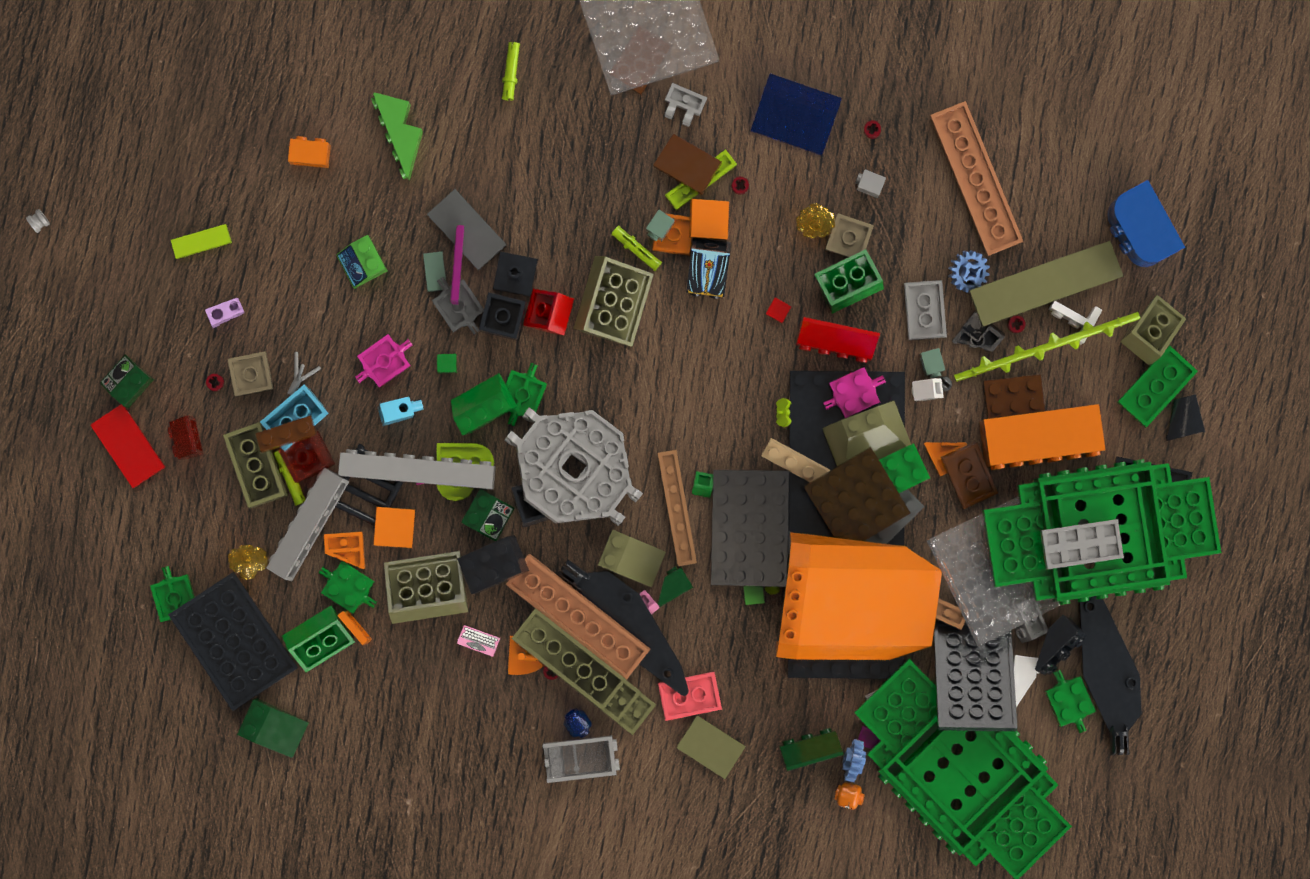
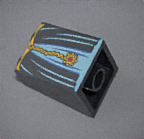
[686,238,731,299]

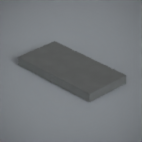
[427,189,507,271]

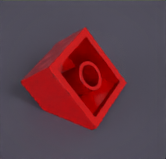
[523,289,574,335]

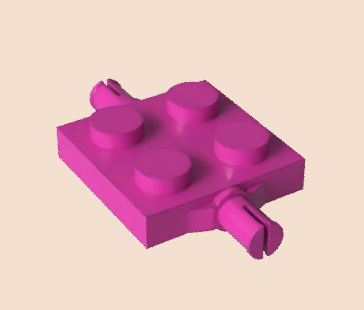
[355,334,413,388]
[823,367,886,418]

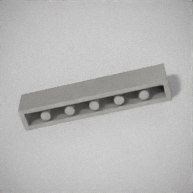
[267,468,350,581]

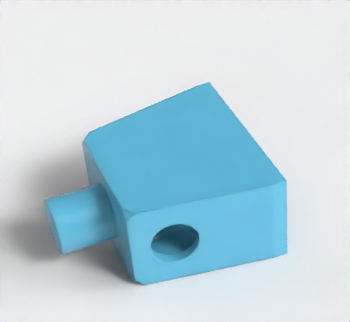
[378,397,424,426]

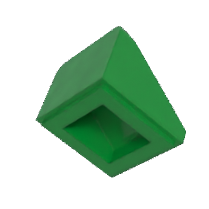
[437,354,457,374]
[692,471,713,498]

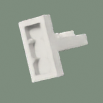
[1048,301,1102,345]

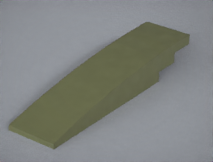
[969,241,1123,327]
[511,608,656,736]

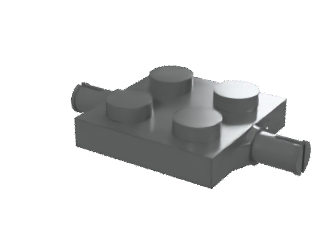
[432,277,484,335]

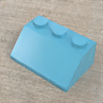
[260,385,329,451]

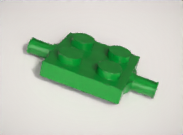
[506,363,547,426]
[319,561,377,614]
[150,566,195,622]
[1044,670,1096,733]

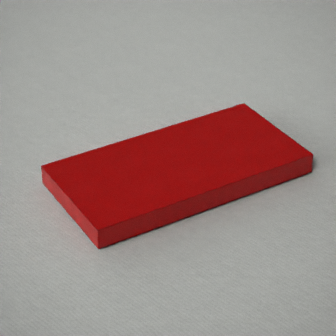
[90,405,165,489]

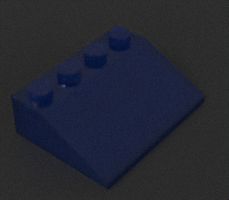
[750,73,842,156]

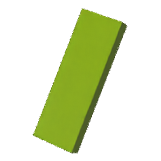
[171,224,232,259]

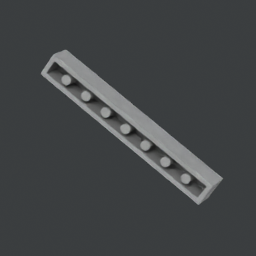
[338,449,496,490]

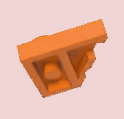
[923,442,967,477]
[324,532,365,569]

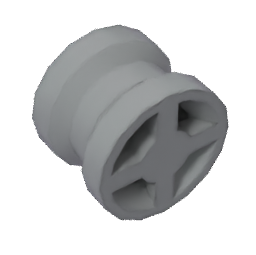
[26,209,50,233]

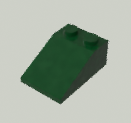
[237,698,309,758]

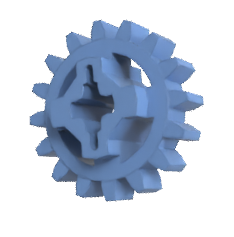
[948,250,990,292]
[842,739,866,782]

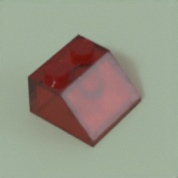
[168,416,204,460]
[278,430,335,483]

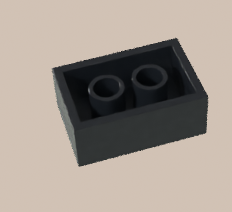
[457,535,529,594]

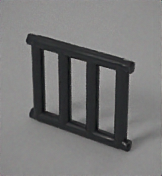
[335,443,403,528]

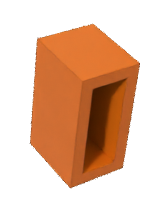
[288,136,331,168]

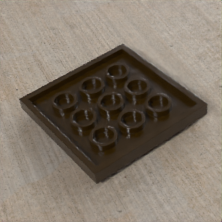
[804,447,911,541]

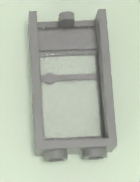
[543,735,620,783]

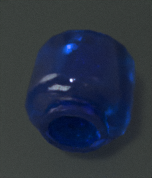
[563,708,592,738]

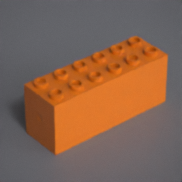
[979,404,1106,470]

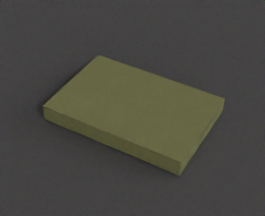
[676,715,746,779]

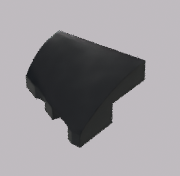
[952,311,1005,352]
[1166,394,1205,441]

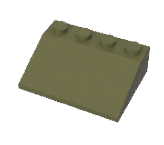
[573,256,654,347]
[384,551,468,624]

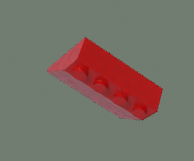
[796,317,880,363]

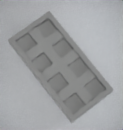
[1040,519,1124,569]

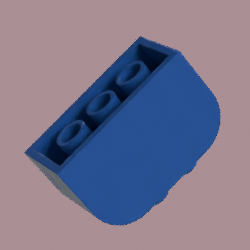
[1107,180,1185,267]

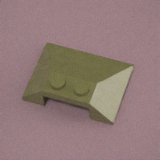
[822,401,911,466]

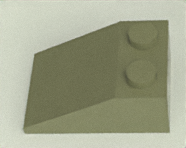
[1120,295,1186,366]
[598,530,666,587]

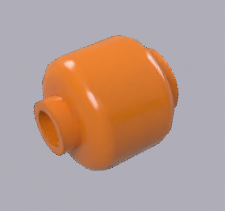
[835,782,865,810]

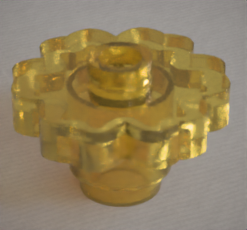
[796,203,835,239]
[228,545,268,580]

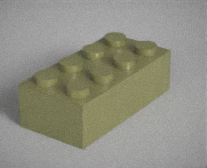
[223,422,288,508]

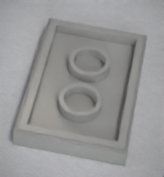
[904,280,947,340]

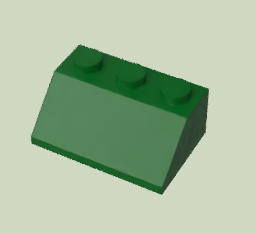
[814,249,884,314]
[451,373,517,435]
[282,606,355,672]

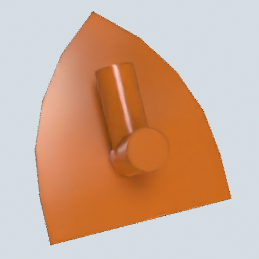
[508,636,544,675]

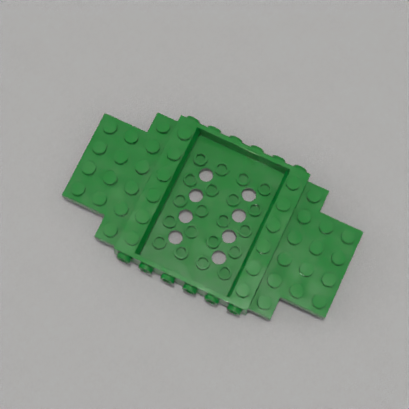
[982,459,1221,605]
[854,659,1072,879]

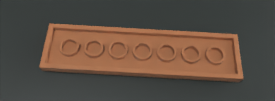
[930,101,1024,257]
[506,554,650,680]

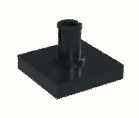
[493,251,538,297]

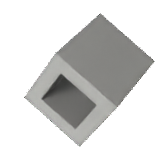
[855,170,886,198]

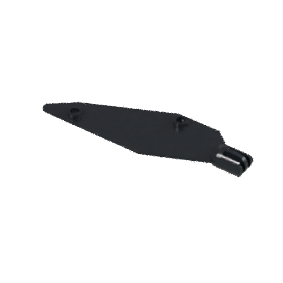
[557,559,689,696]
[1080,596,1142,756]

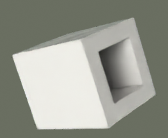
[912,379,944,401]

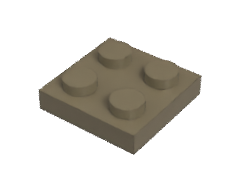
[825,213,874,258]
[228,352,273,397]

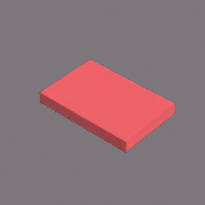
[658,672,722,721]

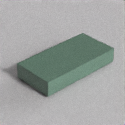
[423,252,446,292]

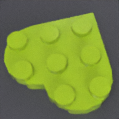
[437,443,495,501]

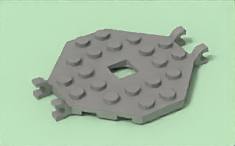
[504,408,643,526]

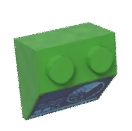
[336,235,388,289]

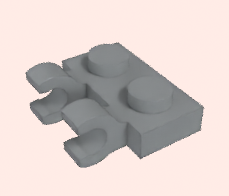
[665,83,707,127]

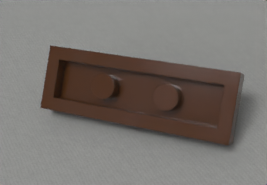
[255,416,317,453]

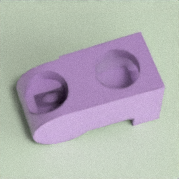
[205,298,244,328]

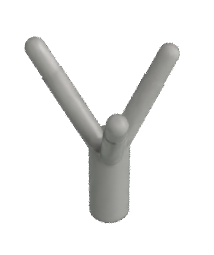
[287,352,321,395]

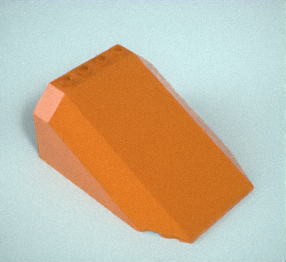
[776,532,942,660]

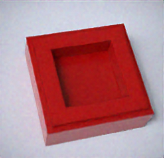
[766,297,792,323]

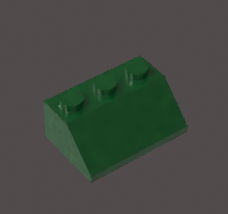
[779,728,844,771]

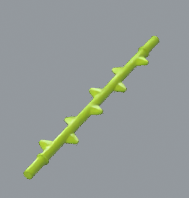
[954,312,1140,382]

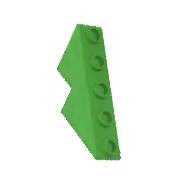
[371,92,423,180]

